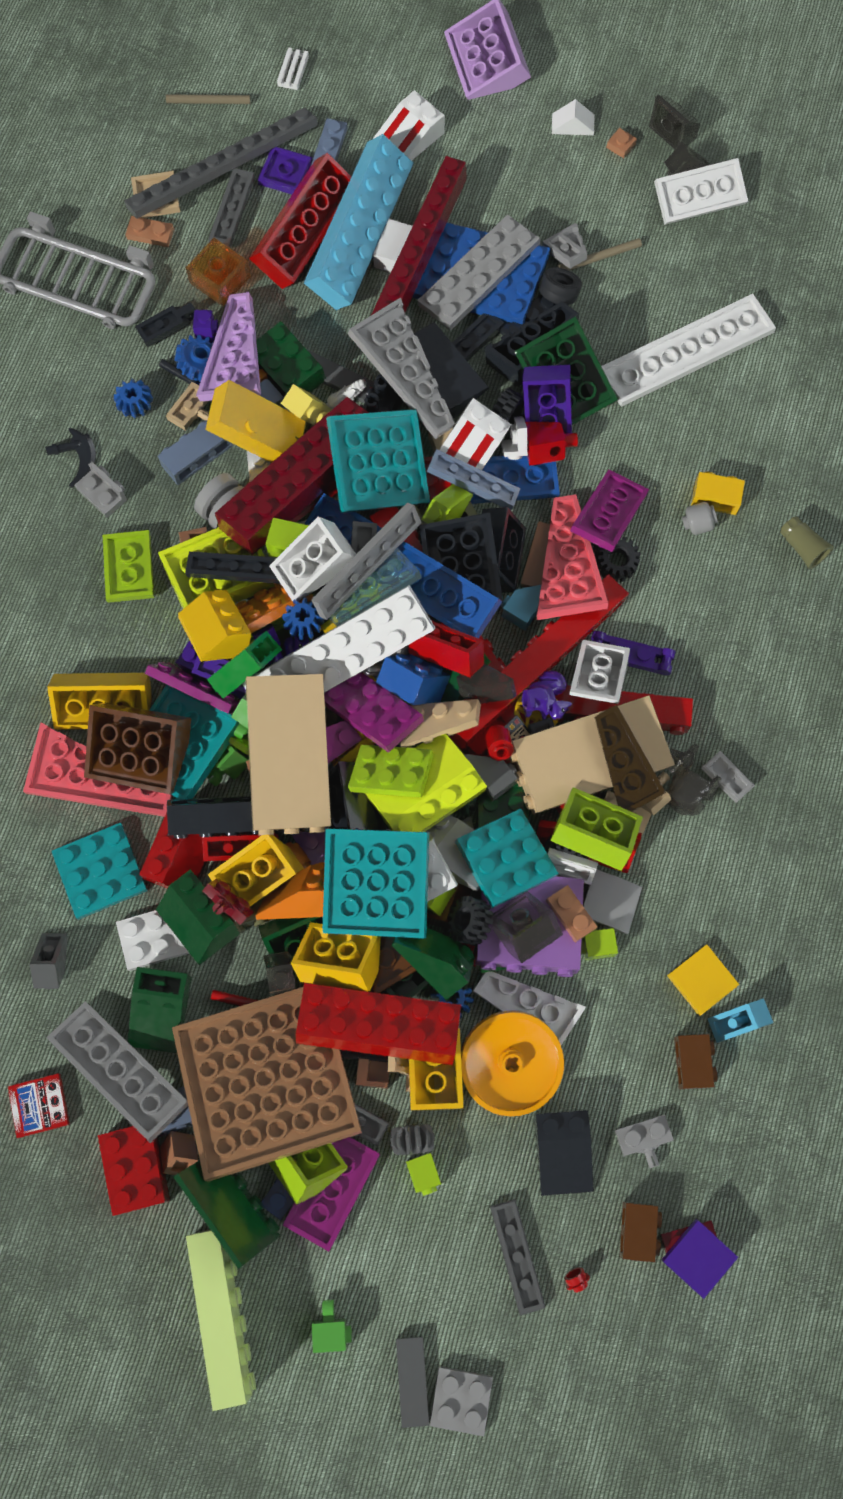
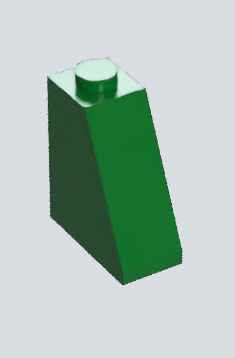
[207,631,282,698]

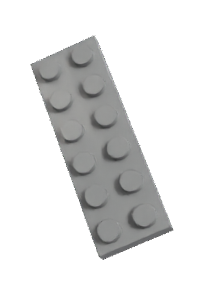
[418,214,540,331]
[46,1001,188,1143]

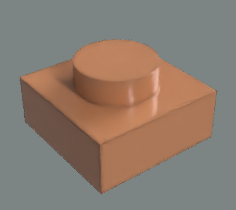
[606,128,637,158]

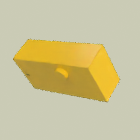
[205,380,306,463]

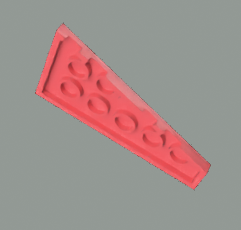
[537,494,608,620]
[23,723,173,817]

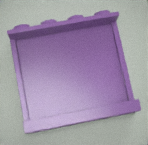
[475,876,584,977]

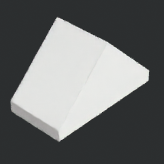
[552,99,594,135]

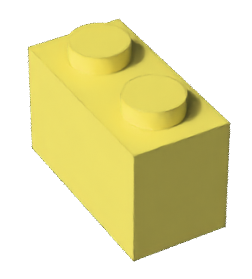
[281,384,332,425]

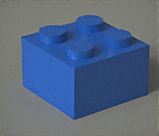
[376,653,450,705]

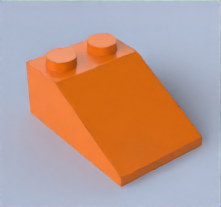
[255,862,325,920]

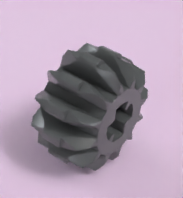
[390,1124,435,1155]

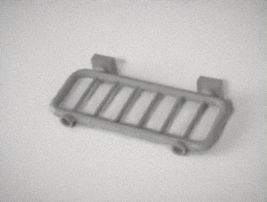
[0,211,156,329]

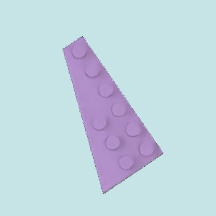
[196,292,261,402]

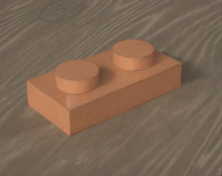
[125,216,174,247]
[546,885,597,943]

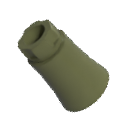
[780,516,834,569]

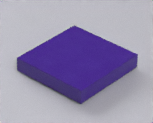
[258,147,313,195]
[662,1219,739,1299]

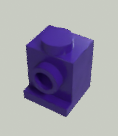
[193,310,219,343]

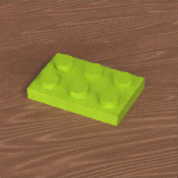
[102,530,154,603]
[348,745,434,798]

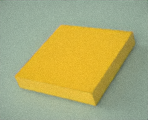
[667,945,740,1016]

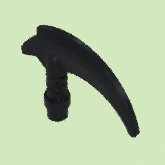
[45,428,96,488]

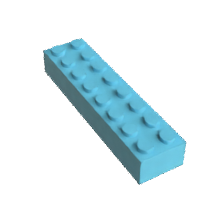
[304,134,413,310]

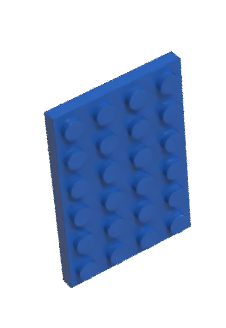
[412,223,550,325]

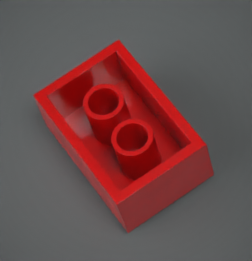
[97,1126,170,1216]

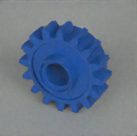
[174,335,214,382]

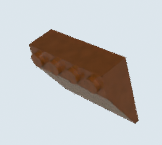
[84,703,191,795]

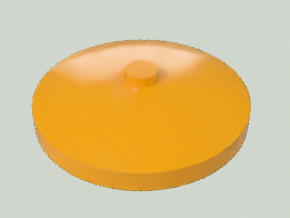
[461,1011,564,1116]

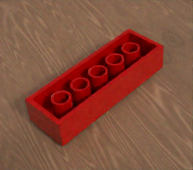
[249,153,351,289]
[296,983,461,1065]

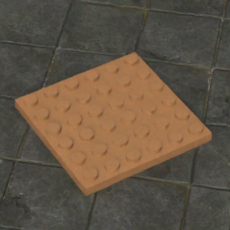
[172,984,362,1181]

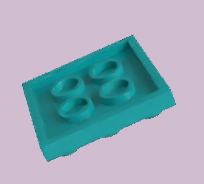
[455,809,559,908]
[51,822,148,920]

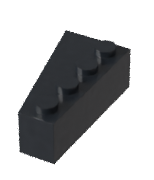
[485,302,579,387]

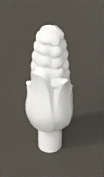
[326,379,366,409]

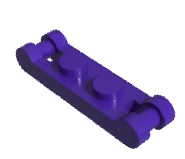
[591,631,676,675]

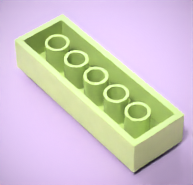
[186,1230,256,1411]

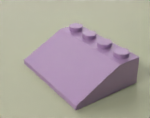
[444,0,531,100]

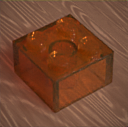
[185,238,251,306]

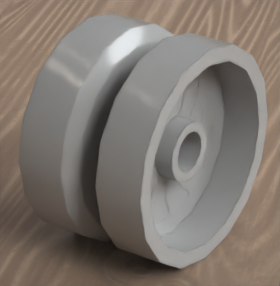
[194,473,244,529]

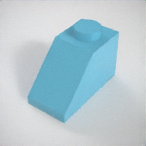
[501,585,541,631]
[708,998,773,1043]

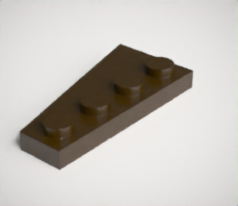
[594,705,666,812]

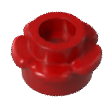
[564,1267,590,1293]

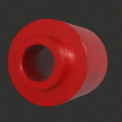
[485,725,514,761]

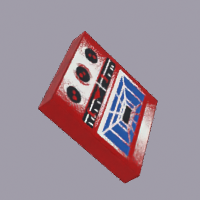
[8,1073,70,1138]

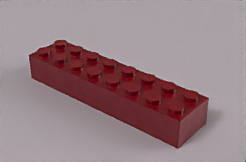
[215,397,369,555]

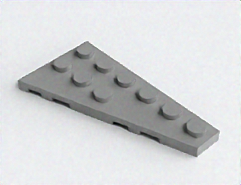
[348,298,455,439]

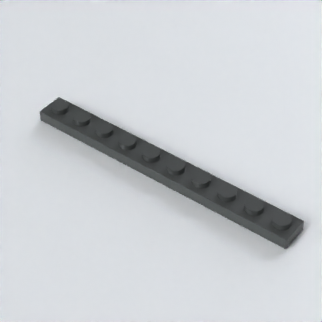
[124,108,318,219]

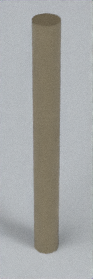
[166,94,251,104]
[558,238,642,271]

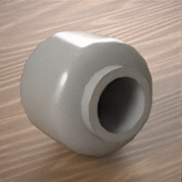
[682,502,718,535]

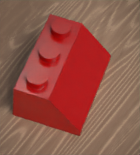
[139,812,206,889]

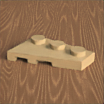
[401,699,481,748]

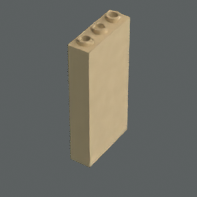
[246,674,331,836]
[509,696,675,815]

